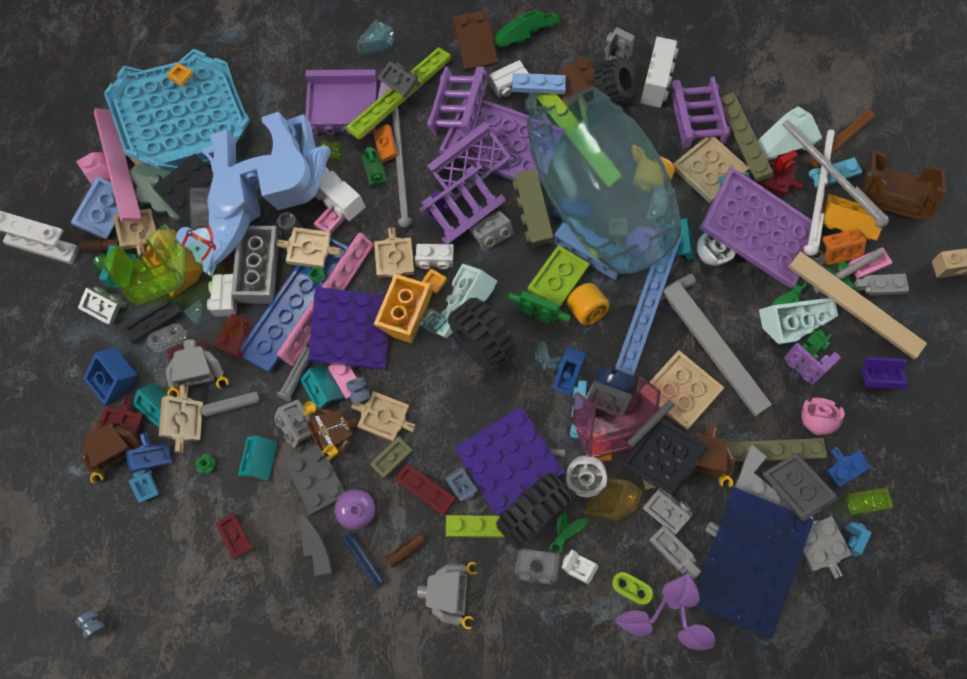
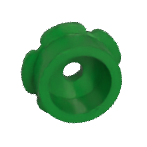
[196,454,216,473]

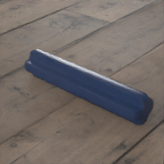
[343,533,384,589]

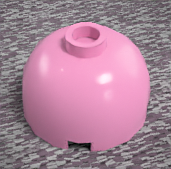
[801,398,845,435]

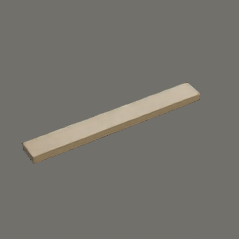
[788,251,927,359]

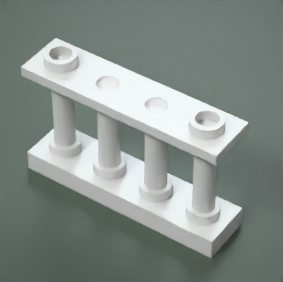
[0,211,80,264]

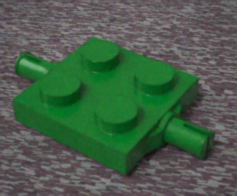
[508,291,571,324]

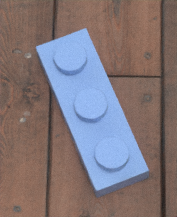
[512,73,565,94]

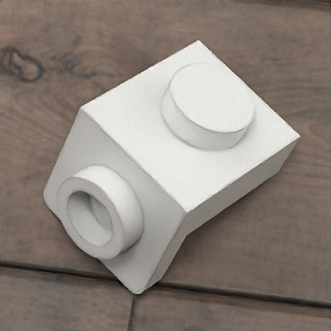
[562,550,599,585]

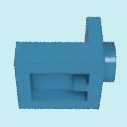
[129,469,159,503]
[844,522,872,557]

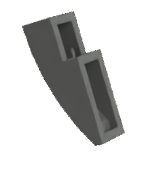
[299,515,334,578]

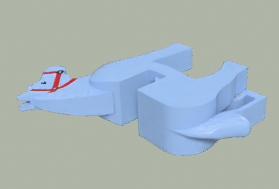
[176,112,331,276]

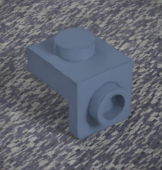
[445,467,478,501]

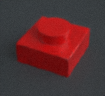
[774,150,798,173]

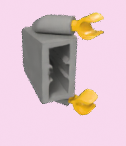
[165,340,229,397]
[417,562,478,629]

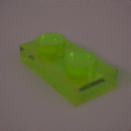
[845,488,893,515]

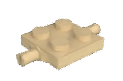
[113,209,156,258]
[276,227,341,269]
[374,227,415,279]
[159,385,203,453]
[351,391,416,442]

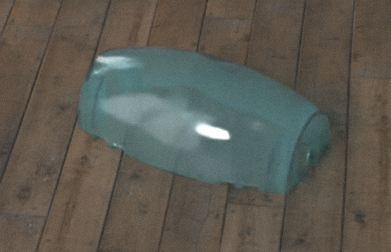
[527,86,681,274]

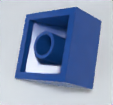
[83,347,137,406]

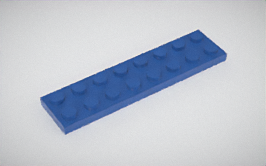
[237,238,349,373]

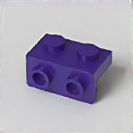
[861,357,908,389]

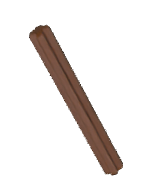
[809,110,875,168]

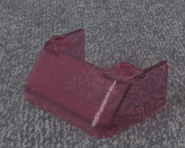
[572,377,661,458]

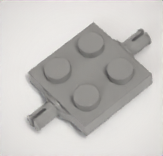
[793,516,852,579]

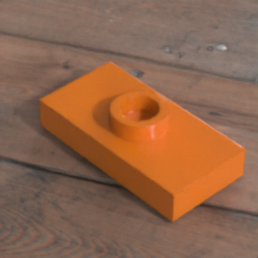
[373,124,398,163]

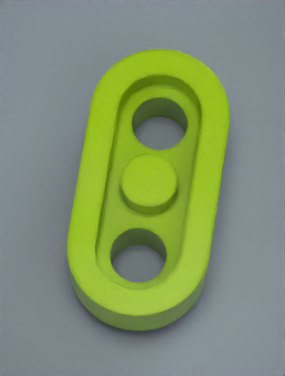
[612,572,653,605]

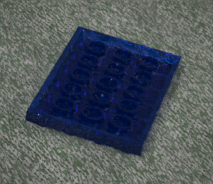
[695,487,814,639]

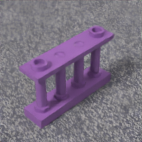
[427,67,489,136]
[670,77,730,148]
[420,164,506,244]

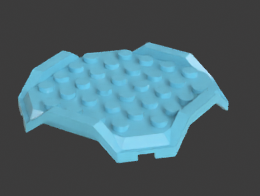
[104,49,250,171]

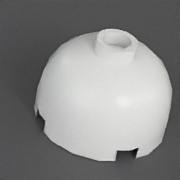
[697,233,736,266]
[566,455,607,497]

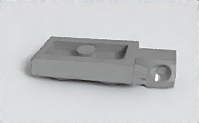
[853,274,909,295]
[648,525,701,579]

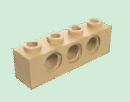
[932,249,967,278]

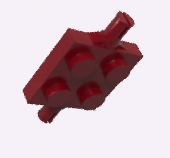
[745,158,804,197]
[100,397,145,438]

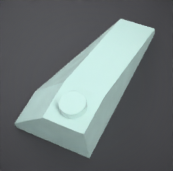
[758,106,822,161]
[435,264,497,338]
[759,298,838,344]

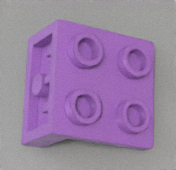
[784,343,841,385]

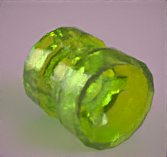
[320,141,341,160]

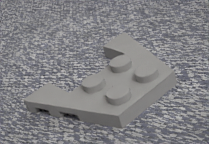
[728,445,793,531]

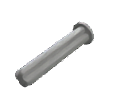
[277,346,309,402]

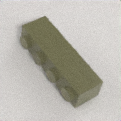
[512,169,553,247]

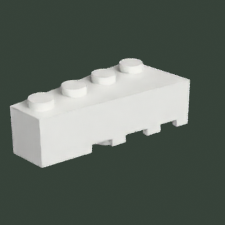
[640,37,678,108]
[315,167,365,221]

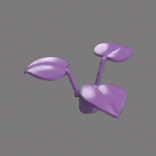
[616,573,715,650]

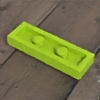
[446,515,505,538]

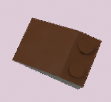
[453,10,498,71]
[556,56,598,109]

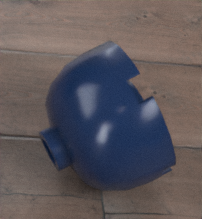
[596,366,636,393]

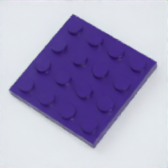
[308,287,388,370]
[454,406,565,516]

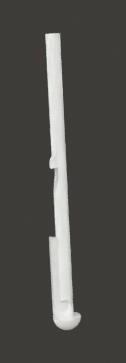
[803,130,835,256]

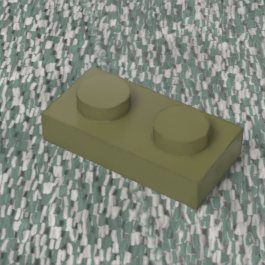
[370,436,413,479]

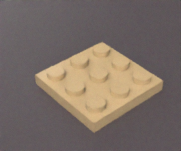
[674,136,749,203]
[641,350,724,431]

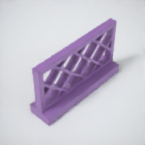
[427,122,511,201]

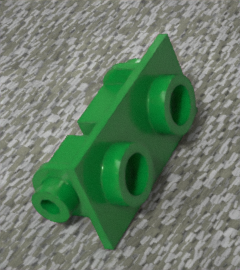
[361,147,387,186]
[802,330,832,359]

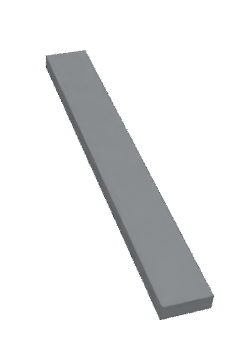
[662,281,772,416]

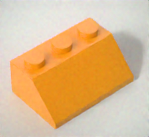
[822,194,883,241]
[142,229,203,297]
[374,274,433,343]

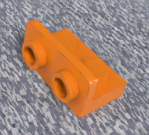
[822,229,866,265]

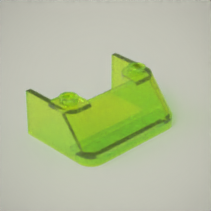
[99,223,185,305]

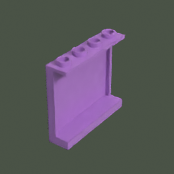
[305,69,377,135]

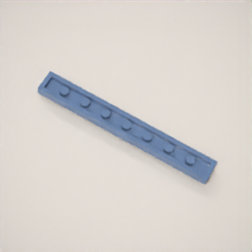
[614,232,681,376]

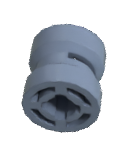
[346,377,370,403]
[75,609,106,640]

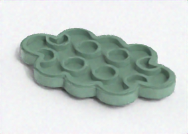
[130,164,181,221]

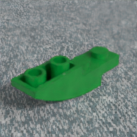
[493,9,560,47]

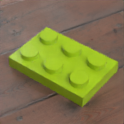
[528,245,590,309]

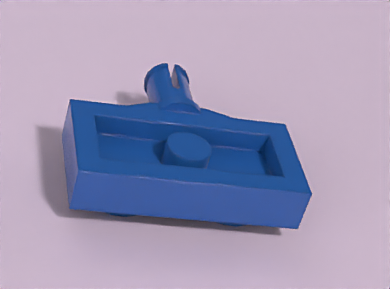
[126,433,172,472]
[825,447,871,488]

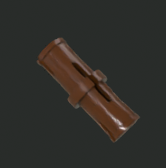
[80,238,121,253]
[385,532,426,568]

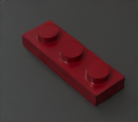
[395,464,456,516]

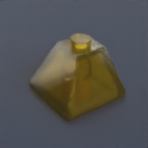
[584,477,643,520]

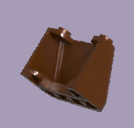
[861,150,947,221]

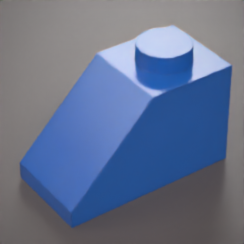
[552,347,586,395]

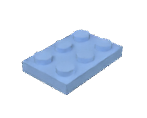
[71,176,119,239]

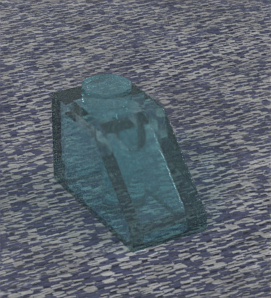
[356,19,394,55]

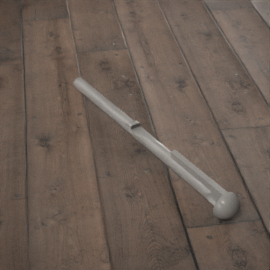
[392,107,412,228]
[782,120,889,228]

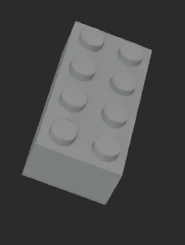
[231,226,280,304]

